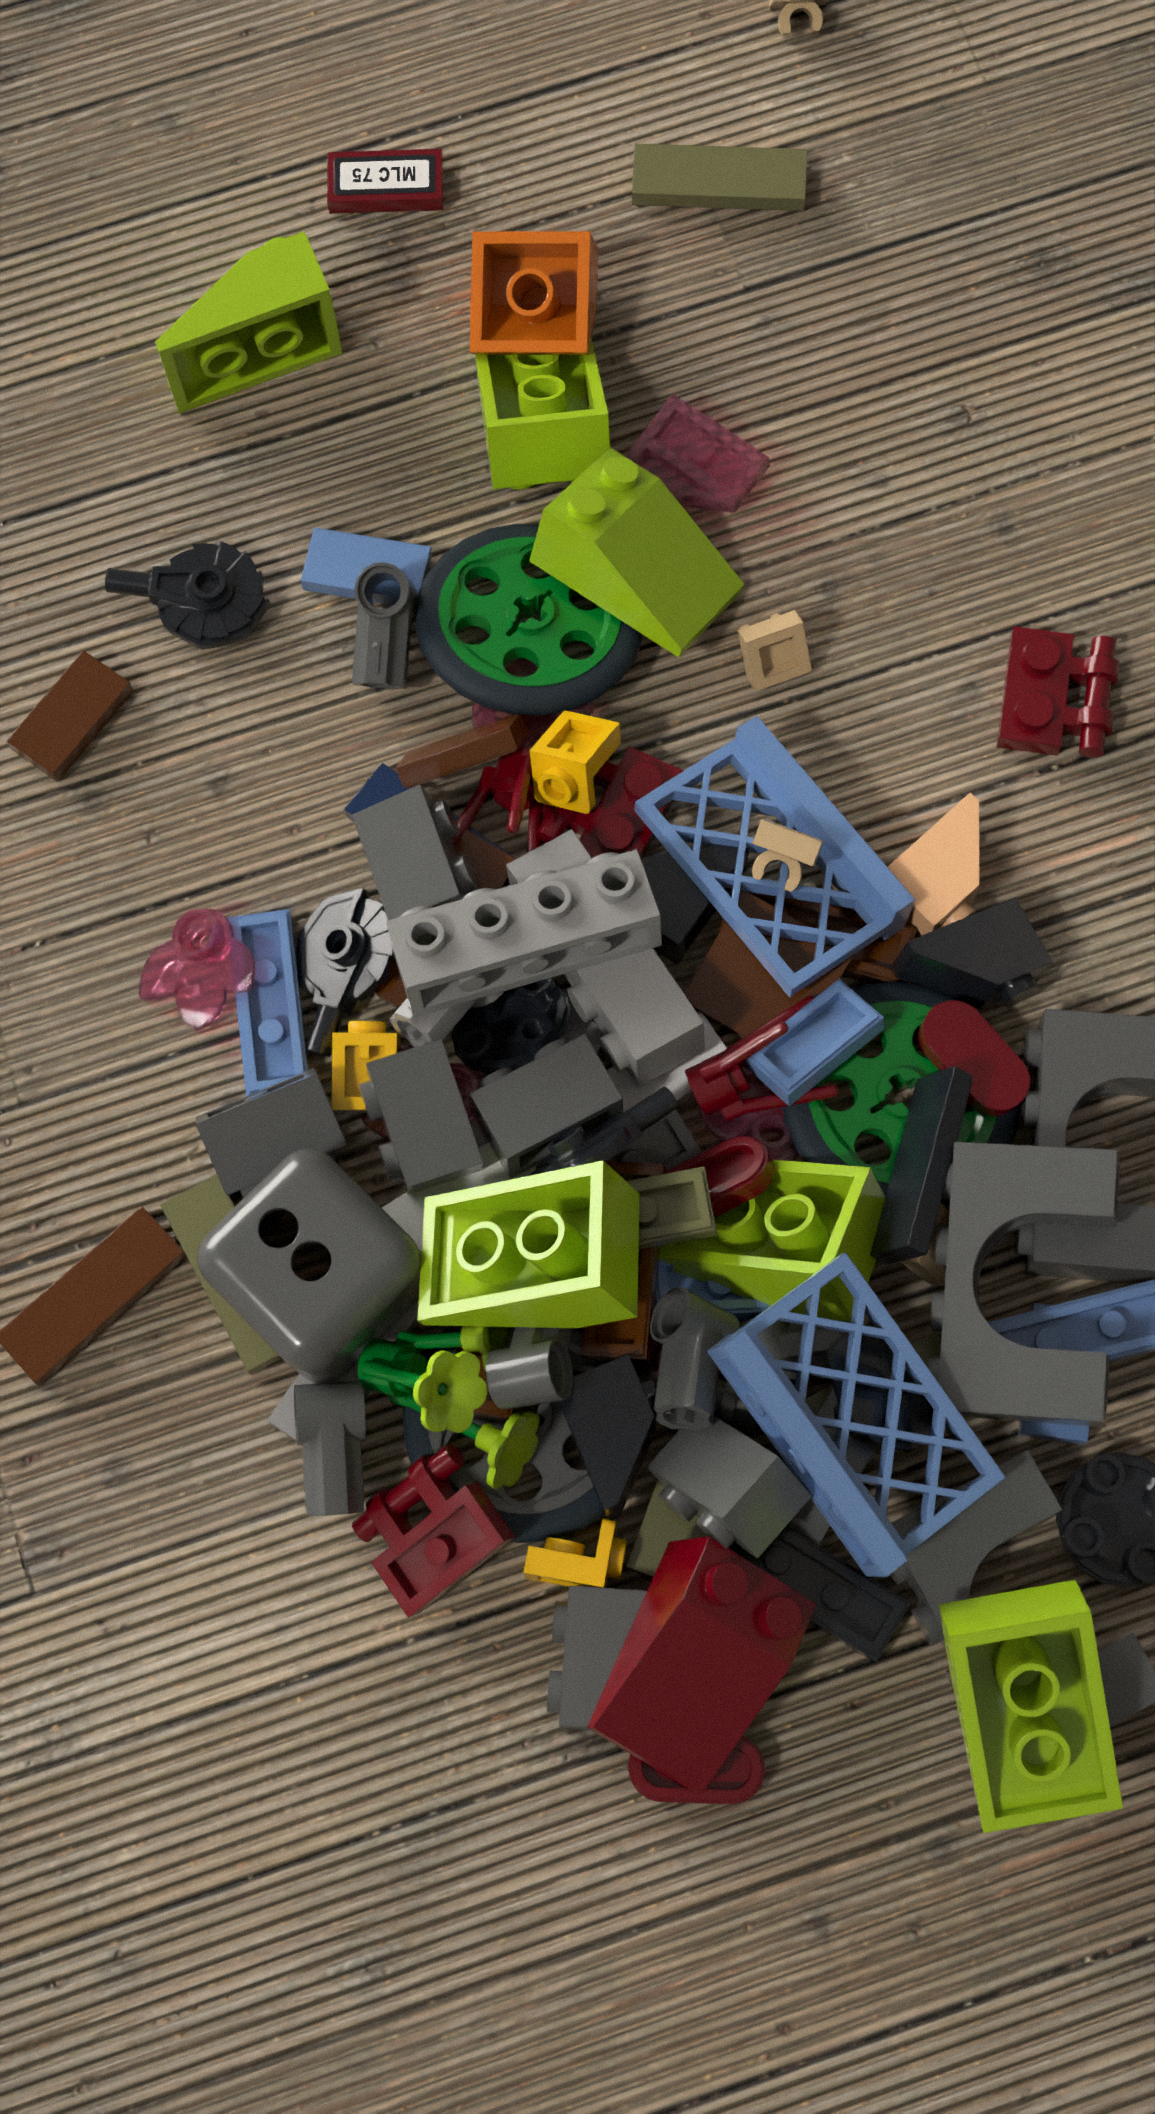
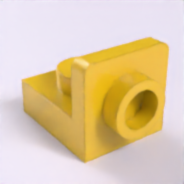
[530,710,621,814]
[332,1021,401,1111]
[523,1518,627,1588]

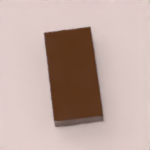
[6,650,134,782]
[395,714,527,789]

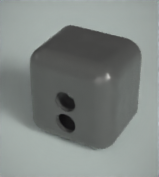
[197,1149,421,1383]

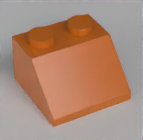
[469,231,599,355]

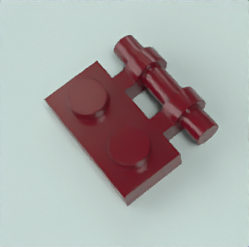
[996,626,1120,758]
[536,746,683,862]
[352,1444,515,1618]

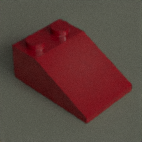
[587,1536,816,1793]

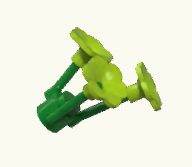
[357,1326,539,1489]

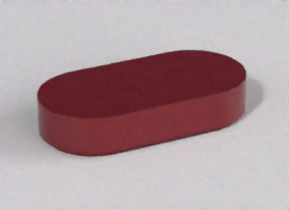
[919,1000,1030,1116]
[667,1136,775,1218]
[628,1736,765,1805]

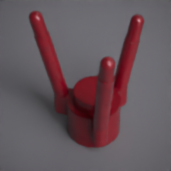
[451,747,544,854]
[685,995,839,1122]

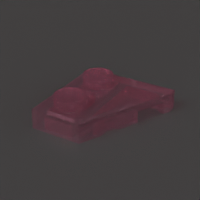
[625,393,770,513]

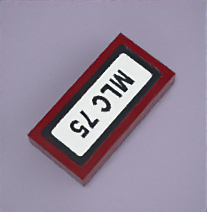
[327,149,444,214]

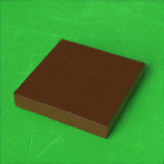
[684,891,855,1037]

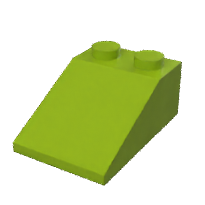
[155,231,343,414]
[474,338,610,490]
[529,447,744,658]
[659,1160,885,1322]
[417,1161,640,1328]
[938,1580,1123,1833]

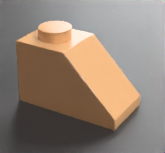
[888,793,979,937]

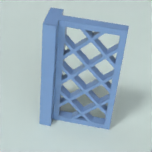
[634,716,915,998]
[707,1252,1006,1577]

